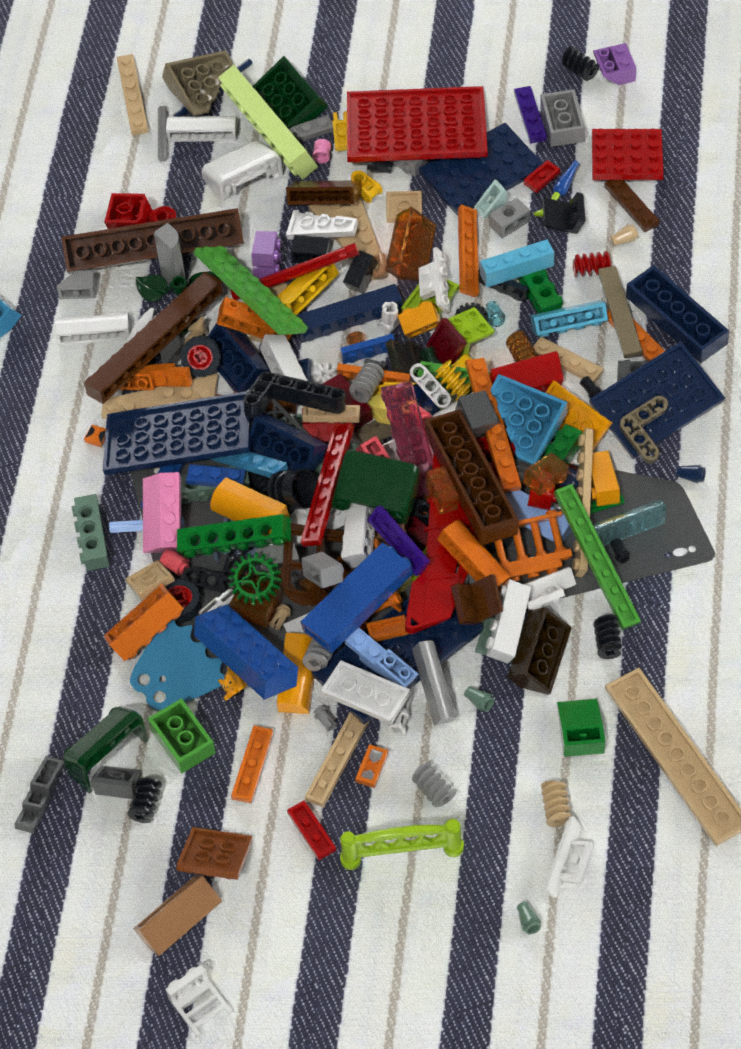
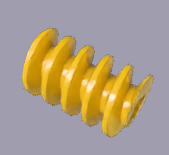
[434,360,471,402]

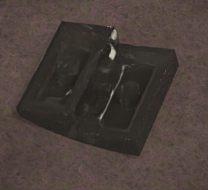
[386,339,426,376]

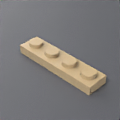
[531,337,604,384]

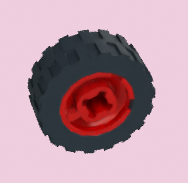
[180,335,221,377]
[165,579,202,623]

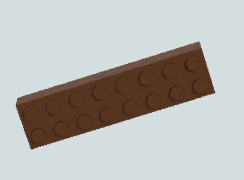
[424,409,519,545]

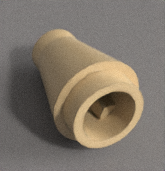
[610,224,638,246]

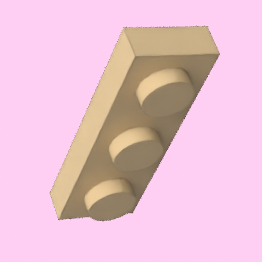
[302,405,360,423]

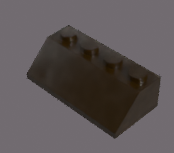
[507,607,572,695]

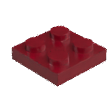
[426,318,467,366]

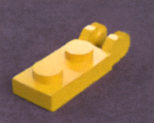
[332,111,347,151]

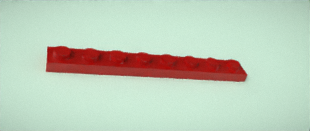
[300,422,354,547]

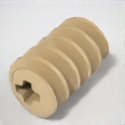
[541,781,572,827]

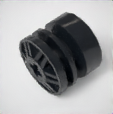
[267,468,317,510]

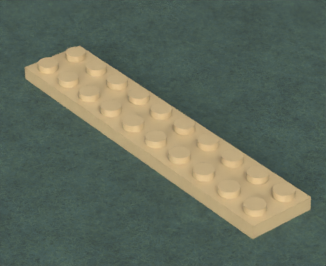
[605,668,741,846]

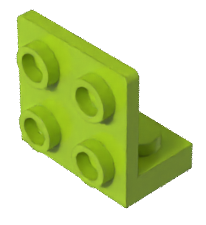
[448,307,494,357]

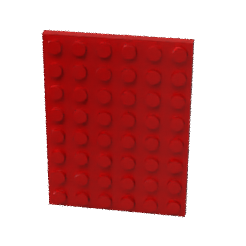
[347,86,488,163]

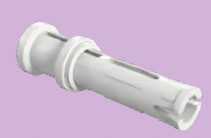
[388,684,416,735]

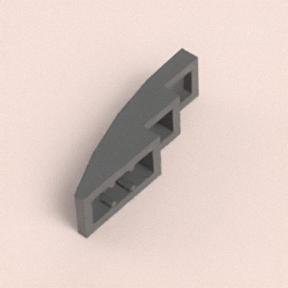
[14,756,64,834]

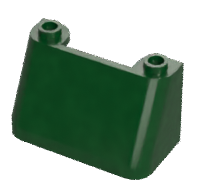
[332,450,419,524]

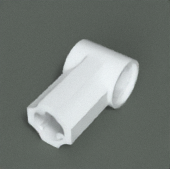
[377,301,400,335]

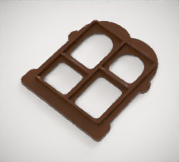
[278,523,356,606]

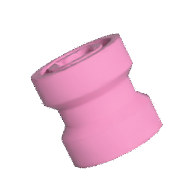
[312,139,331,163]

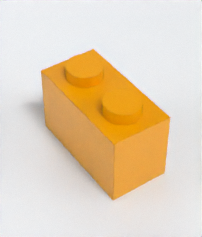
[398,301,441,339]

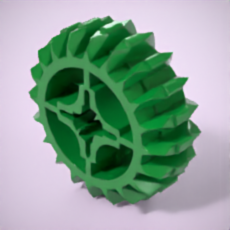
[228,552,282,606]

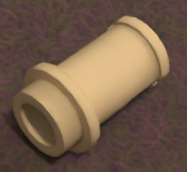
[269,604,291,630]

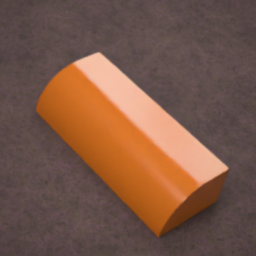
[437,520,512,590]

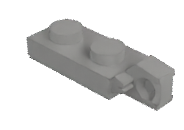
[289,115,333,141]

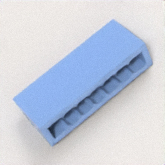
[505,490,572,543]

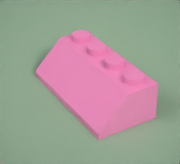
[143,472,182,553]

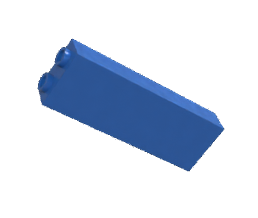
[300,542,413,654]

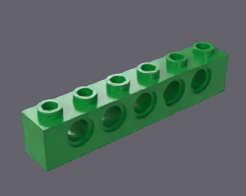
[177,514,291,558]

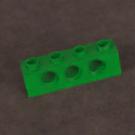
[517,269,563,313]

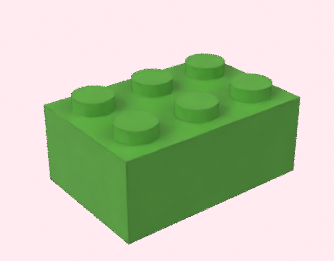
[147,698,216,774]

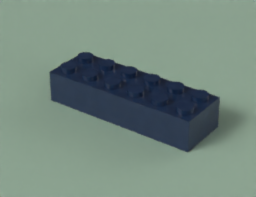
[626,265,729,363]

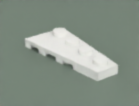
[286,210,358,240]

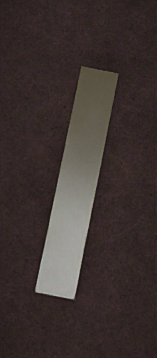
[598,266,642,358]

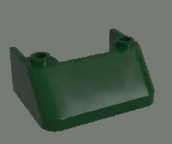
[63,706,148,794]

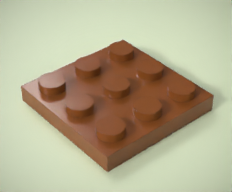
[177,827,253,880]

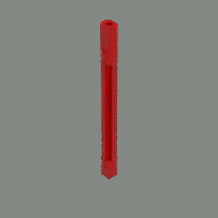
[231,243,359,300]

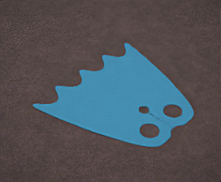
[130,619,225,710]

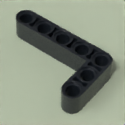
[244,372,346,419]

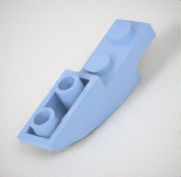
[345,627,419,688]

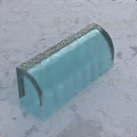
[592,499,666,546]

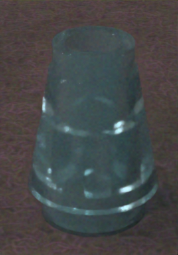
[486,301,505,327]

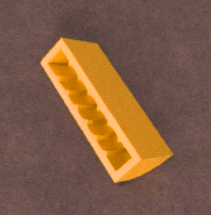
[210,477,290,535]
[277,633,314,714]

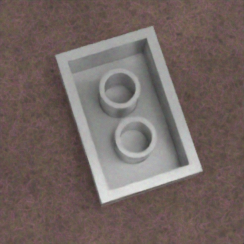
[540,89,585,147]

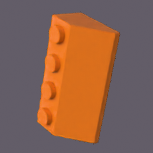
[104,583,184,661]

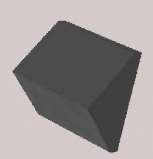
[455,390,499,439]
[91,765,141,799]

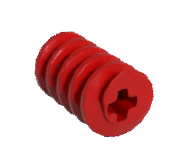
[573,251,611,277]

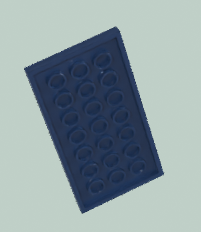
[102,391,251,475]
[312,597,483,725]

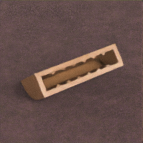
[133,874,222,956]

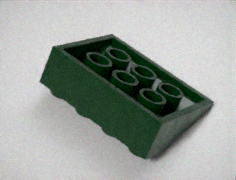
[252,56,328,129]

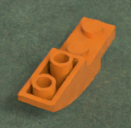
[120,363,192,390]

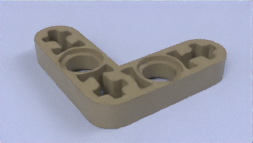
[620,396,668,464]

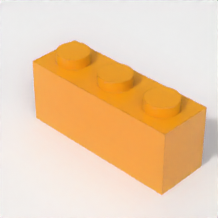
[591,451,620,506]

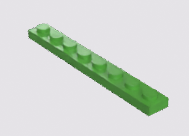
[554,484,641,630]

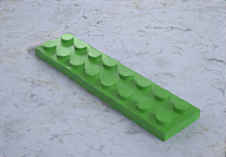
[194,246,308,335]

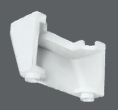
[201,141,283,205]

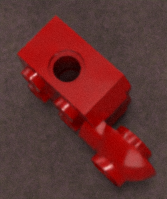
[104,193,176,229]

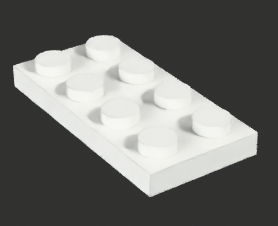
[321,660,411,725]

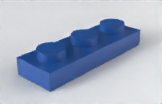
[340,333,396,364]
[186,464,246,487]

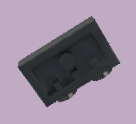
[542,192,586,234]

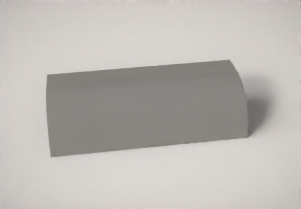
[154,223,186,284]
[412,640,456,726]

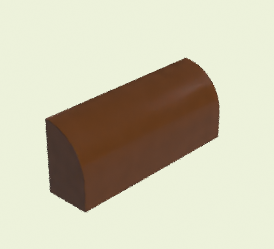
[286,180,362,205]

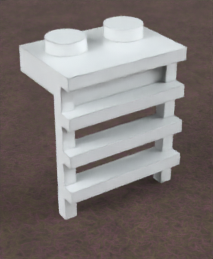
[166,965,232,1037]

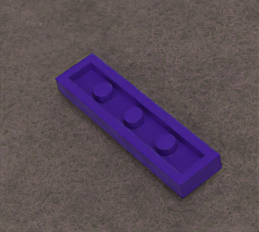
[514,86,547,144]
[367,505,430,576]

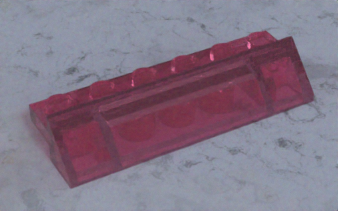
[381,381,433,498]

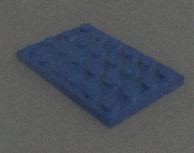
[419,123,543,216]
[589,342,725,459]

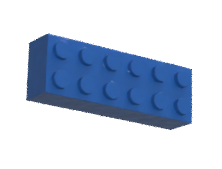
[194,604,298,700]

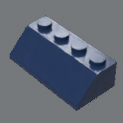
[208,323,271,392]
[250,414,327,473]

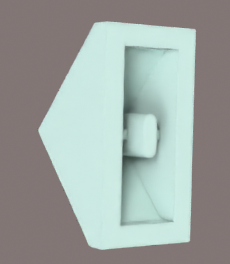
[474,180,507,218]

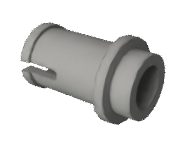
[313,705,337,731]

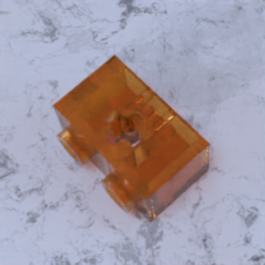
[523,452,569,496]

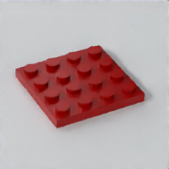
[592,128,663,180]

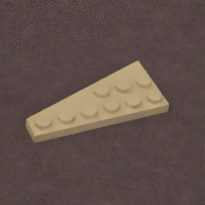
[308,198,388,281]
[101,374,218,419]

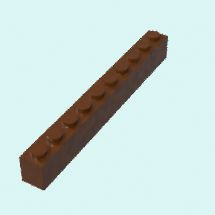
[84,272,223,404]

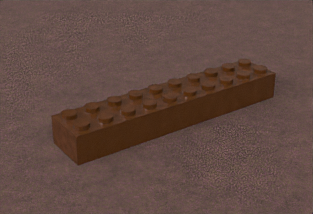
[61,208,244,274]

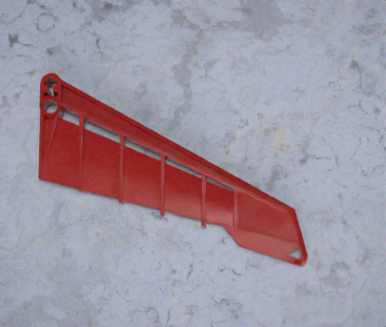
[405,433,516,634]

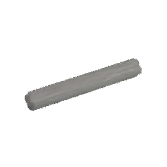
[158,106,168,161]

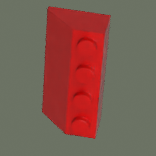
[489,351,563,404]

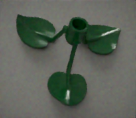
[136,271,220,335]

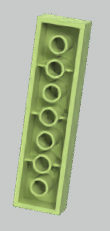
[218,65,318,180]

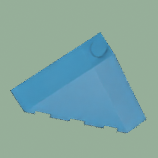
[490,374,568,466]

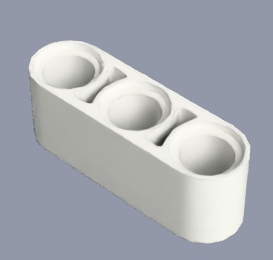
[410,363,453,410]

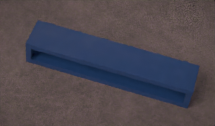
[296,284,403,343]

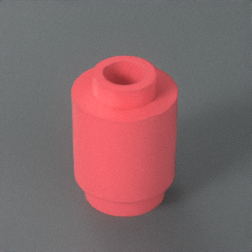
[160,550,190,576]

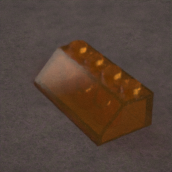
[386,207,436,281]

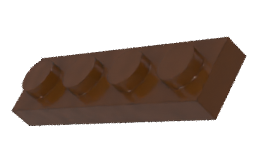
[604,180,660,232]

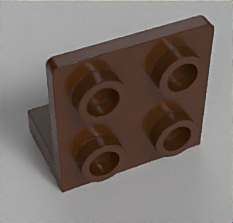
[451,574,503,625]

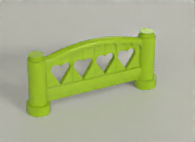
[340,819,464,870]

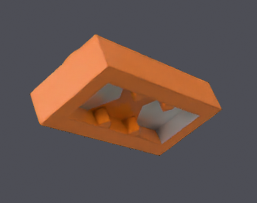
[355,744,389,788]

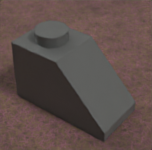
[160,335,184,366]

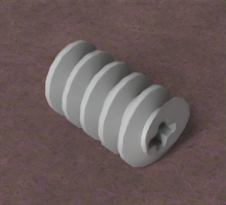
[349,363,384,403]
[302,639,333,671]
[412,762,456,807]

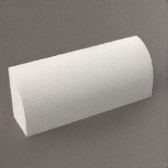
[166,116,238,142]
[55,313,130,345]

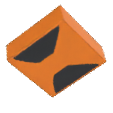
[84,425,106,448]

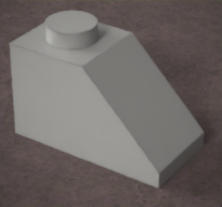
[57,270,96,299]

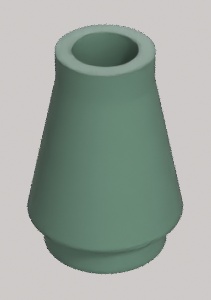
[464,686,494,712]
[517,902,541,935]

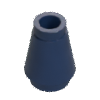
[676,465,706,484]

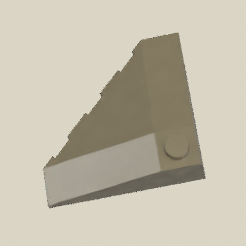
[162,50,233,116]

